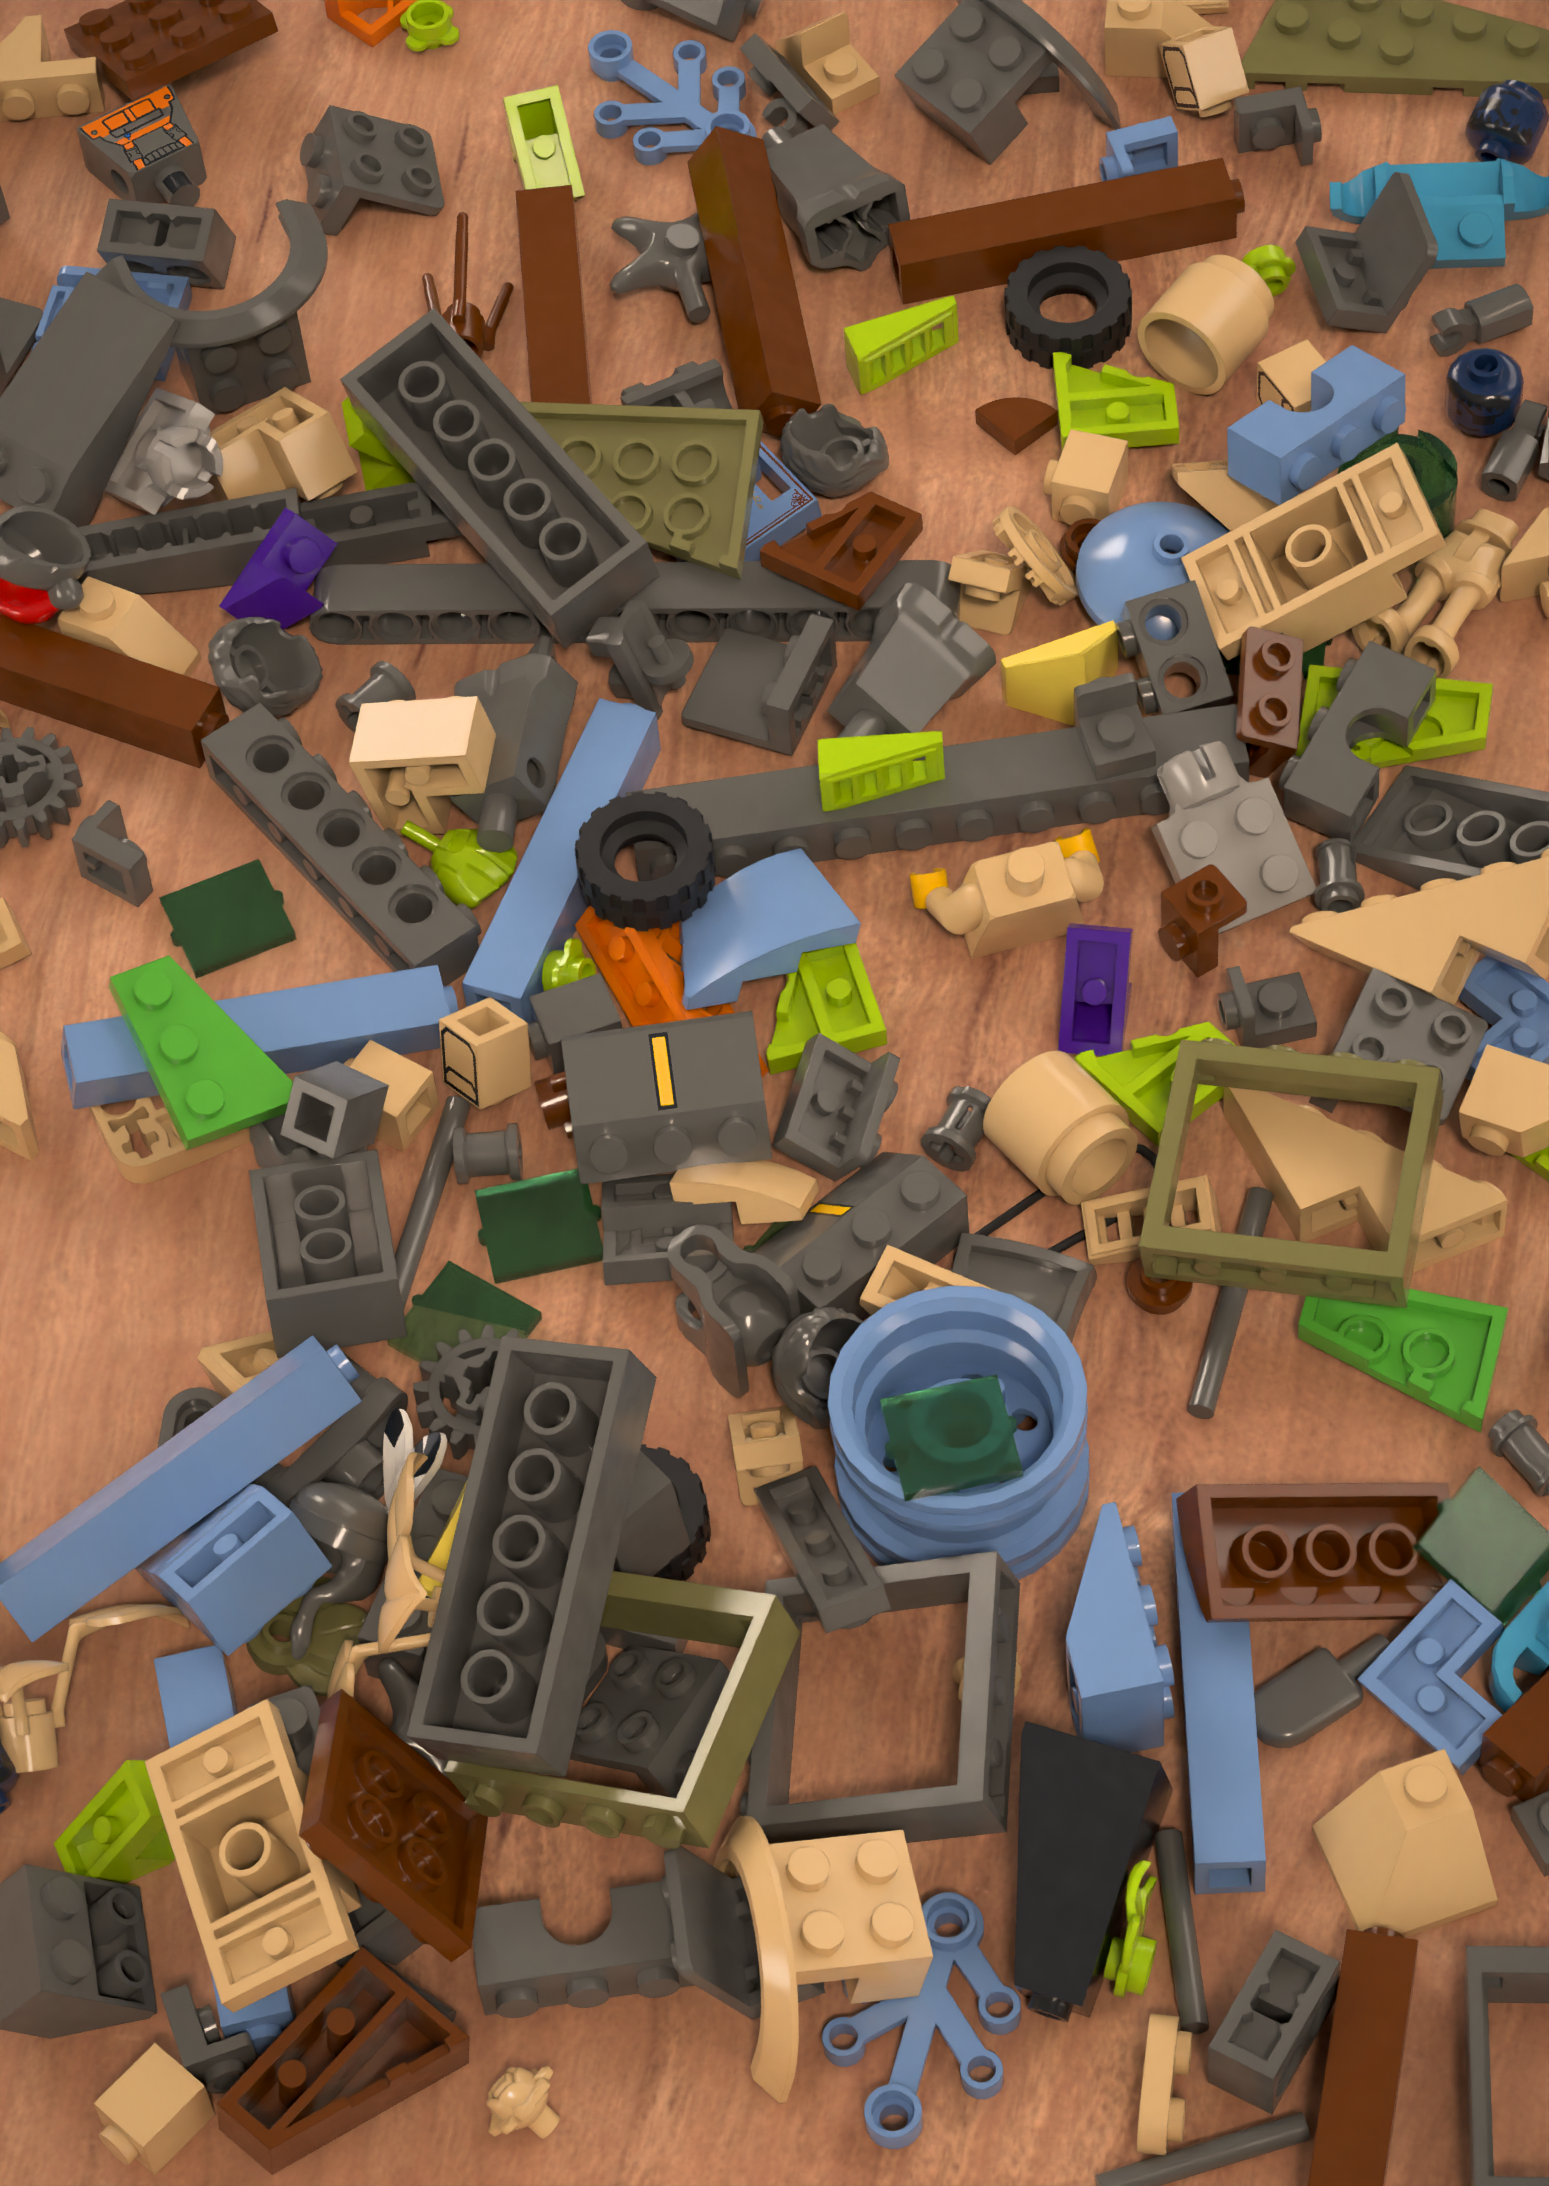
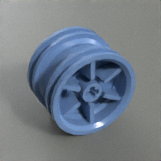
[828,1286,1090,1580]

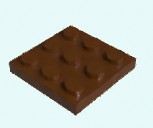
[64,0,278,101]
[299,1689,488,1962]

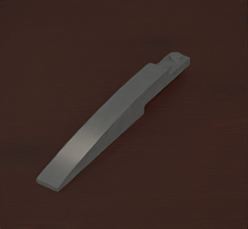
[77,482,463,594]

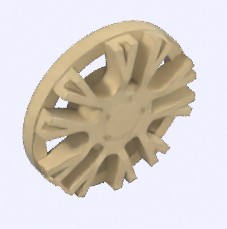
[992,506,1078,606]

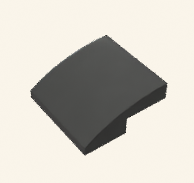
[601,1174,734,1285]

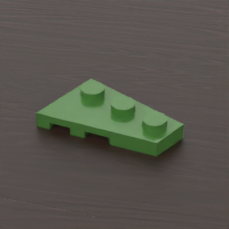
[109,955,293,1151]
[1298,1289,1508,1433]

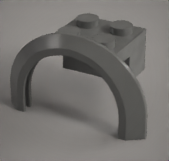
[894,0,1121,165]
[95,199,328,415]

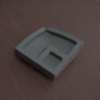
[951,1233,1097,1343]

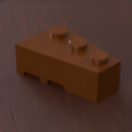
[216,1946,470,2175]

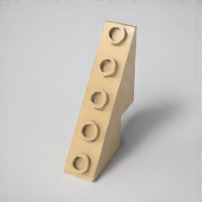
[1289,849,1549,1006]
[1223,1087,1508,1273]

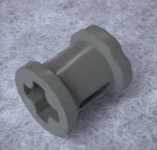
[335,661,416,733]
[921,1086,991,1172]
[453,1123,523,1185]

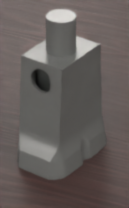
[762,124,911,271]
[827,583,996,738]
[450,654,578,852]

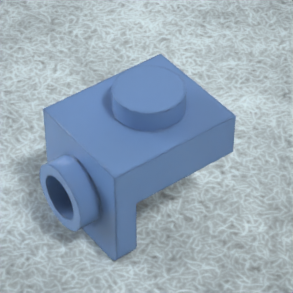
[1099,116,1178,181]

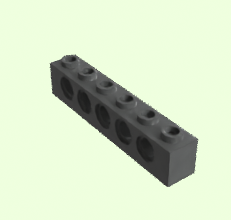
[201,703,481,987]

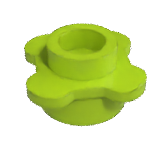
[400,0,460,52]
[542,938,597,991]

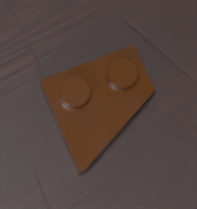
[760,492,923,611]

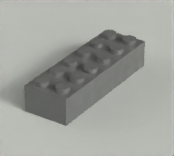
[340,308,660,649]
[407,1336,657,1777]

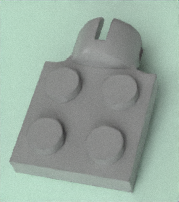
[104,388,223,515]
[1151,741,1317,935]

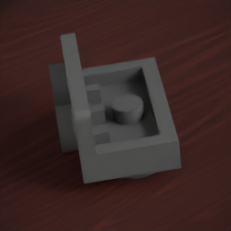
[772,1033,900,1182]

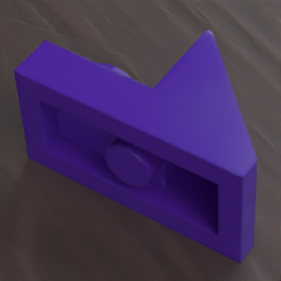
[219,507,337,629]
[1058,923,1133,1056]

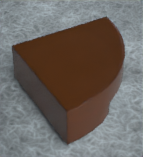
[975,397,1058,455]

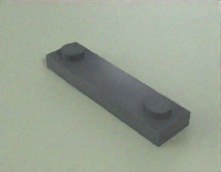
[754,1466,891,1634]

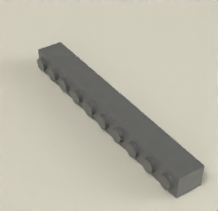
[626,704,1249,881]

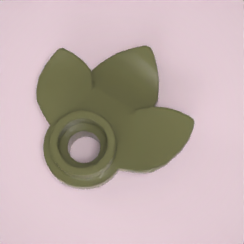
[246,1577,368,1696]

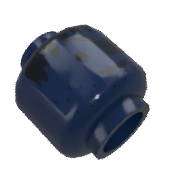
[1465,80,1549,165]
[1445,348,1524,436]

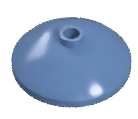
[1075,501,1230,641]

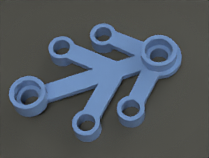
[588,30,757,165]
[822,1892,1021,2149]

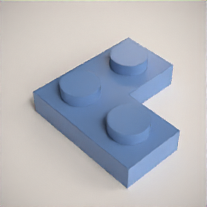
[1458,956,1549,1081]
[1357,1579,1505,1776]

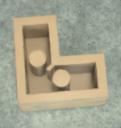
[208,387,358,502]
[349,696,496,836]

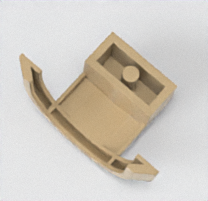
[713,1816,933,2103]

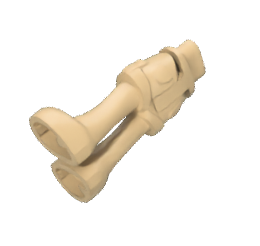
[1352,509,1519,679]

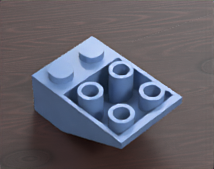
[135,1484,332,1656]
[1066,1502,1174,1753]

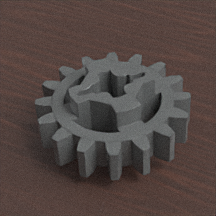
[0,727,83,849]
[413,1325,520,1460]

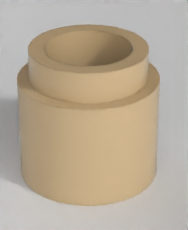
[1137,254,1274,395]
[983,1050,1138,1205]

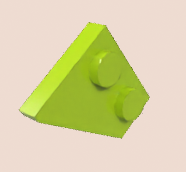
[1053,352,1179,451]
[766,943,888,1075]
[1074,1022,1235,1147]

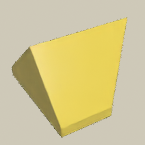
[1001,620,1119,726]

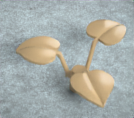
[327,1452,446,1699]
[0,1604,190,1773]

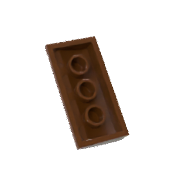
[1176,1483,1462,1623]

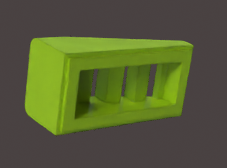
[844,295,959,395]
[817,731,945,811]

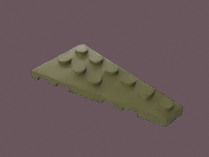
[1241,0,1549,99]
[520,402,764,580]

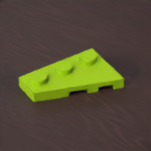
[1296,665,1493,768]

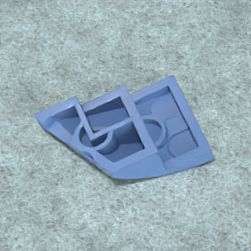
[679,848,861,1010]

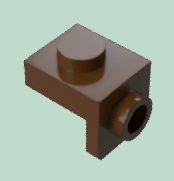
[1158,864,1247,978]

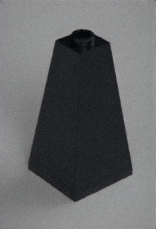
[1014,1721,1173,2022]

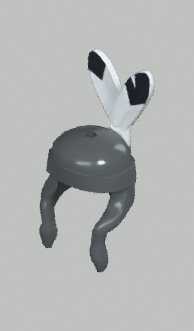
[288,1408,447,1661]

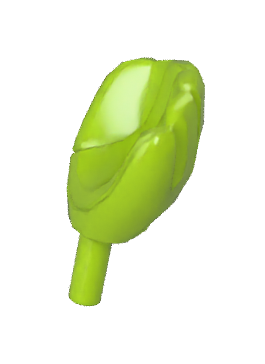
[400,820,517,910]

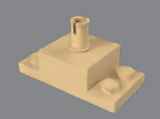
[1181,443,1447,661]
[145,1699,362,2013]

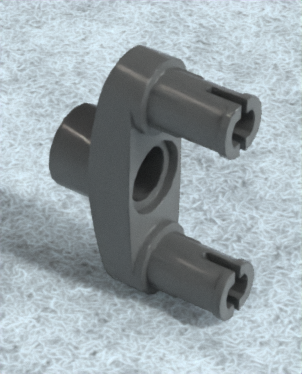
[250,1351,408,1508]

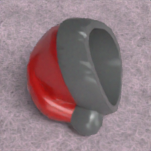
[0,505,91,625]

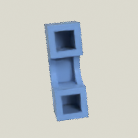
[1227,345,1406,505]

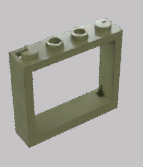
[1139,1038,1444,1308]
[444,1571,800,1849]

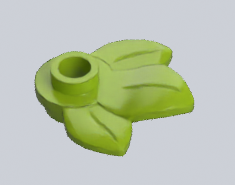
[1103,1860,1158,1998]

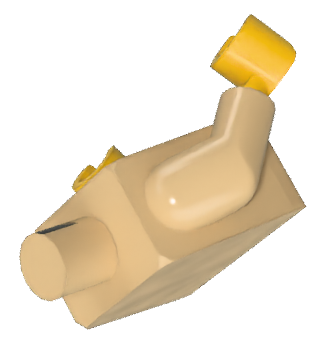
[909,828,1104,959]

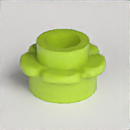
[1242,245,1296,297]

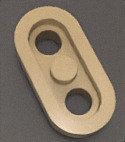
[1137,2013,1193,2155]

